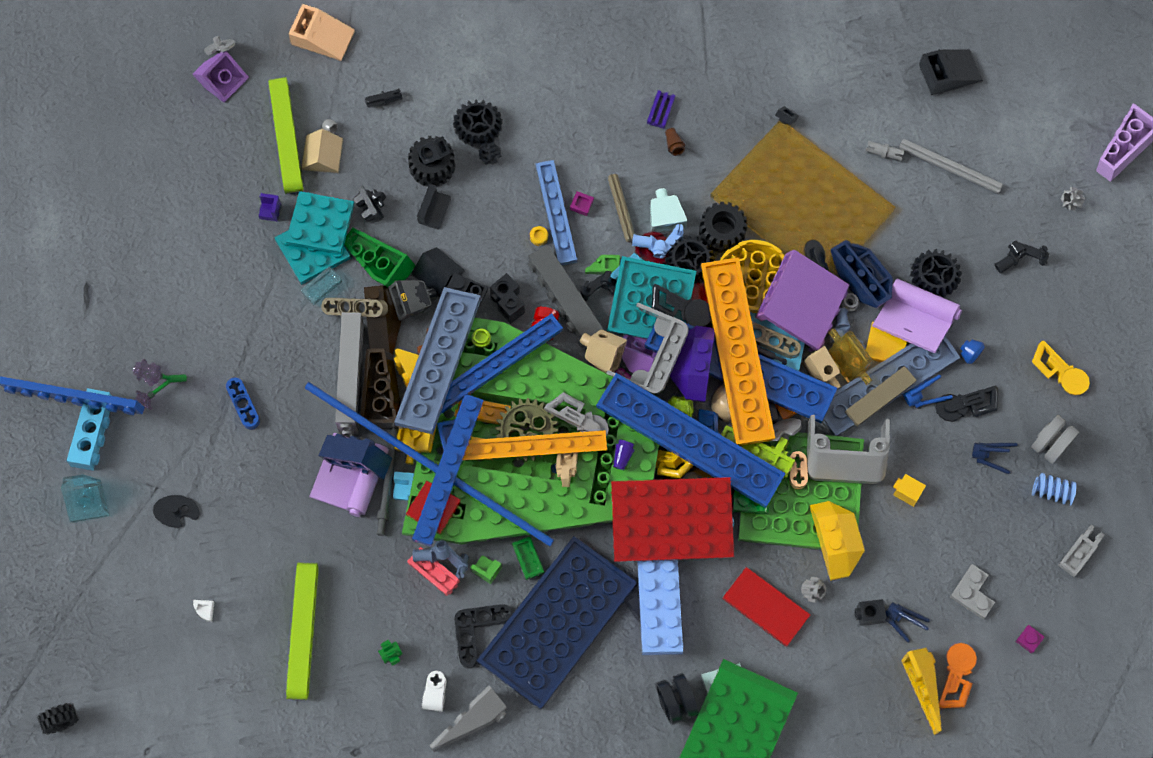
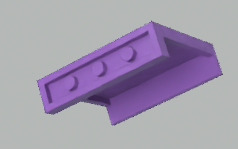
[755,250,849,352]

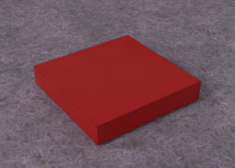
[406,481,461,535]

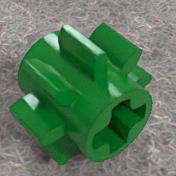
[378,639,403,666]

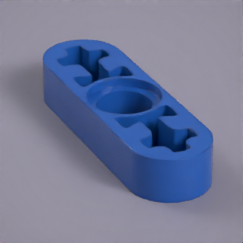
[226,378,260,430]

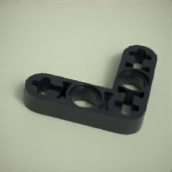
[454,604,512,668]

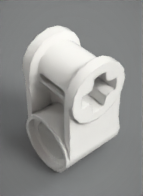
[422,671,447,712]

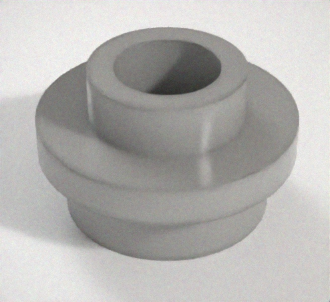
[840,293,859,312]

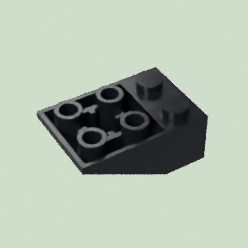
[919,49,983,95]

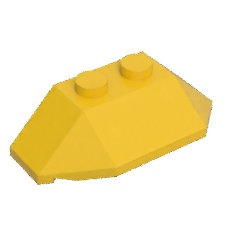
[810,501,865,581]

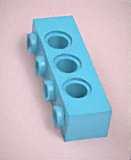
[67,388,112,471]

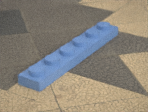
[536,160,577,266]

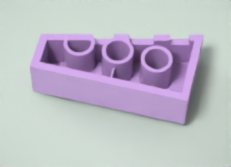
[1096,103,1153,182]

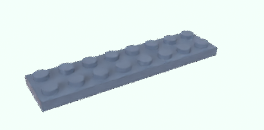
[394,287,481,434]
[823,337,960,436]

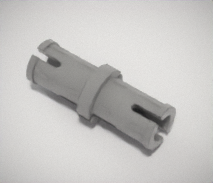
[866,141,904,161]

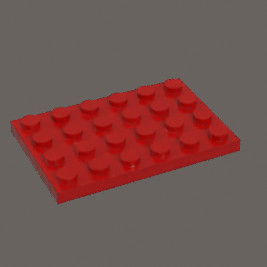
[611,477,734,562]

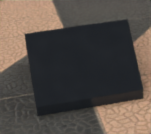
[411,247,465,297]

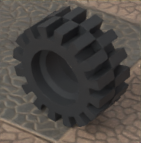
[38,703,79,734]

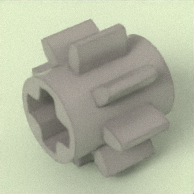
[1061,187,1085,211]
[801,577,826,603]

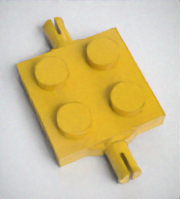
[394,421,438,465]

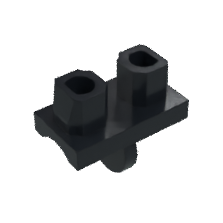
[353,186,386,222]

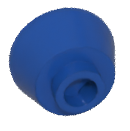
[960,339,985,364]

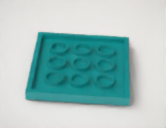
[607,256,696,339]

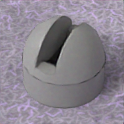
[322,119,338,134]

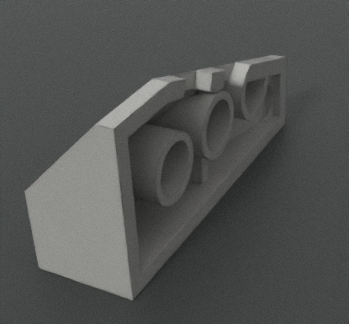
[430,686,507,752]

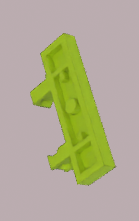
[721,425,795,478]

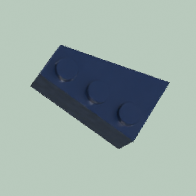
[318,434,393,479]

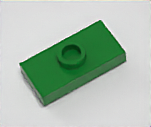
[512,536,544,581]

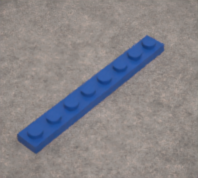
[440,313,563,415]
[0,376,145,415]
[412,394,483,547]

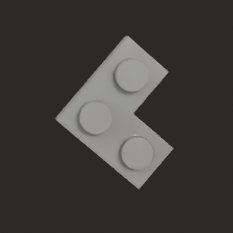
[950,564,995,620]

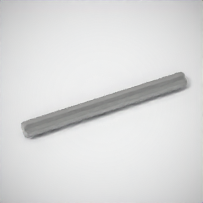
[899,139,1003,193]

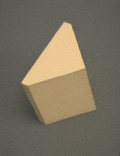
[301,129,343,173]

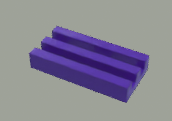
[647,90,675,129]

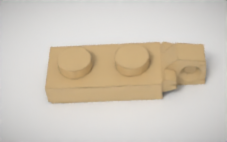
[556,452,578,487]

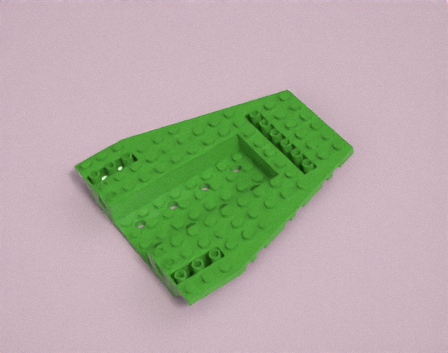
[402,318,659,544]

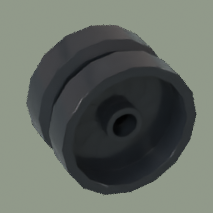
[655,673,699,725]

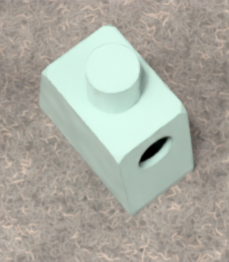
[650,188,687,233]

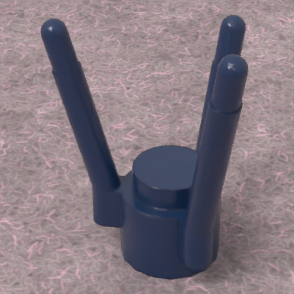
[972,442,1018,474]
[886,602,930,642]

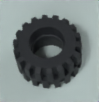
[408,136,455,187]
[699,202,747,253]

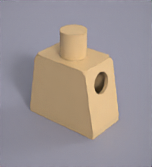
[580,330,627,373]
[801,346,841,389]

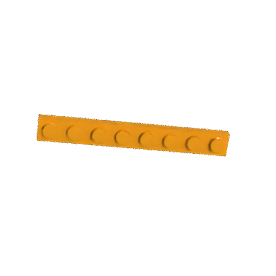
[463,430,607,461]

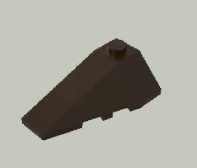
[364,285,401,355]

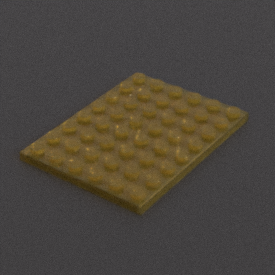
[710,120,896,276]

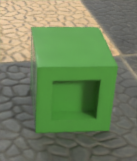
[470,555,502,584]

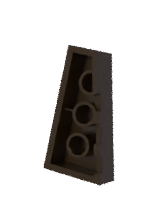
[361,348,405,429]

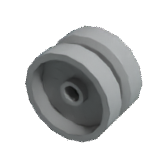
[1031,415,1080,464]

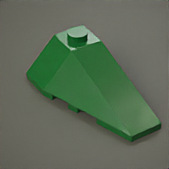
[344,228,416,287]

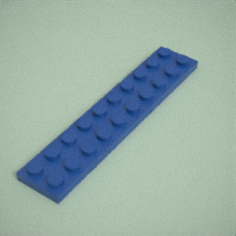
[645,323,837,424]
[596,373,786,508]

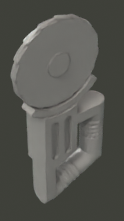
[544,392,609,437]

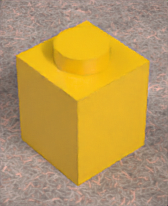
[893,474,926,507]

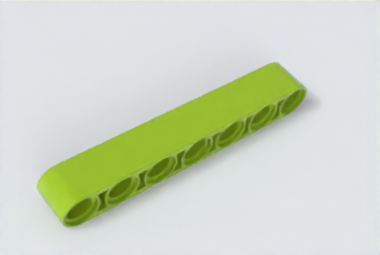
[268,77,304,194]
[286,563,318,700]

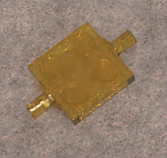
[828,328,873,385]

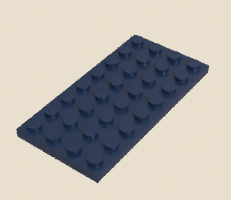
[477,536,637,710]

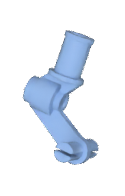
[632,224,684,258]

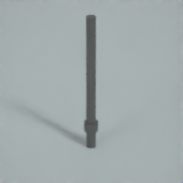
[377,429,399,536]

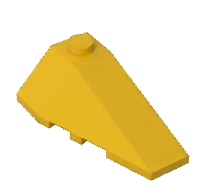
[901,648,942,735]

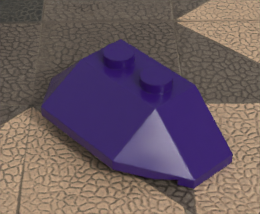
[670,326,715,402]

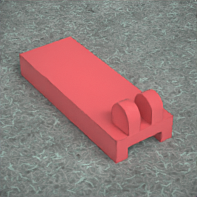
[407,547,460,596]

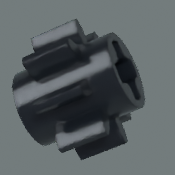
[478,142,501,165]

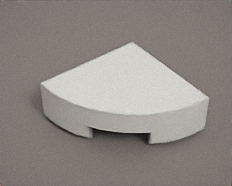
[193,600,214,622]

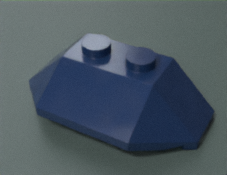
[830,240,893,308]

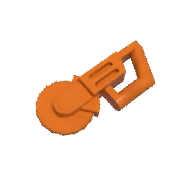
[939,643,977,708]

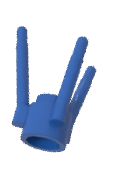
[903,375,953,408]

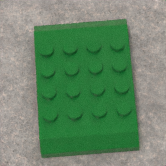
[679,659,798,758]

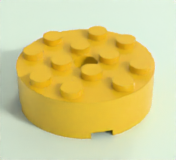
[720,240,784,313]

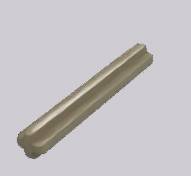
[608,174,635,242]

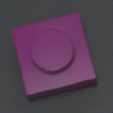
[570,191,594,216]
[1015,625,1044,654]

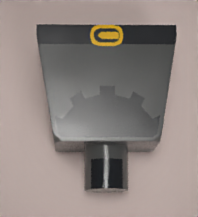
[389,280,437,321]

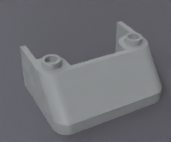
[606,303,689,394]
[807,415,890,484]

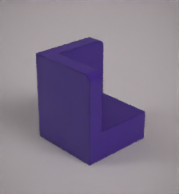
[259,193,281,222]

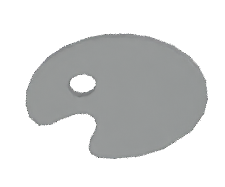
[204,36,235,55]
[772,418,802,441]

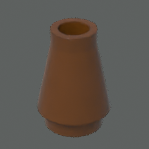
[665,128,685,156]

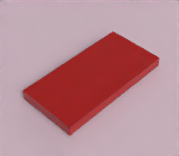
[722,567,810,647]

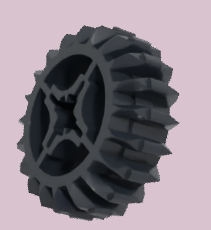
[453,99,503,148]
[665,235,716,283]
[910,249,962,298]

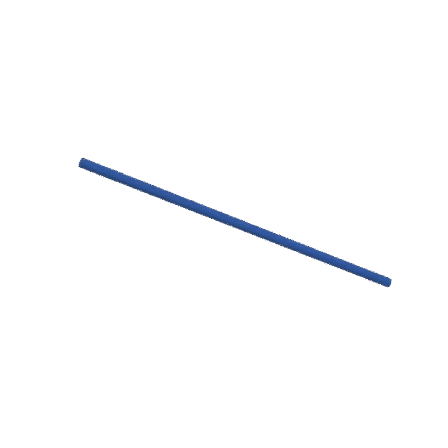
[305,382,554,546]

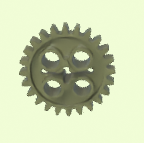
[495,398,559,462]

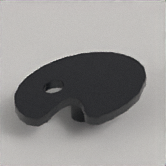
[153,495,200,528]

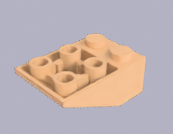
[289,4,355,61]

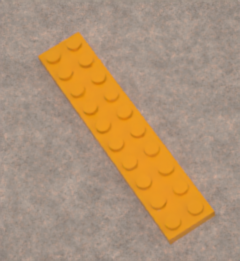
[701,257,775,446]

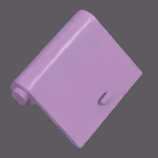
[872,279,962,354]
[309,433,389,517]

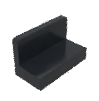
[417,184,451,229]

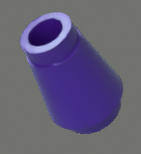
[613,440,635,470]

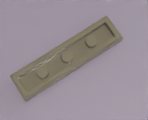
[845,366,917,427]

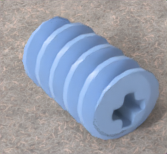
[1032,473,1076,506]

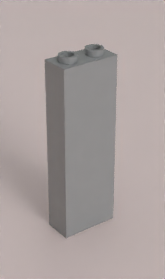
[335,312,365,437]

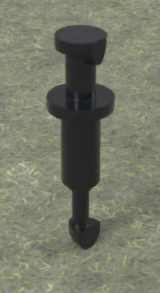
[757,344,787,365]

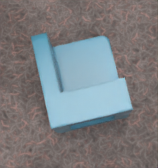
[393,471,414,501]

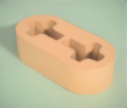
[789,451,808,490]

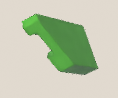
[585,255,620,274]

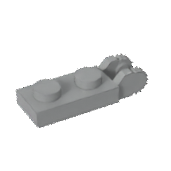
[1058,525,1105,577]

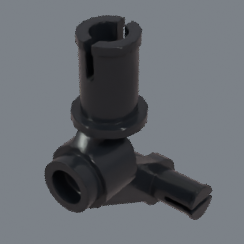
[995,241,1049,274]
[581,271,617,301]

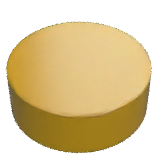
[530,226,548,246]

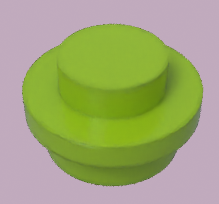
[472,329,491,348]

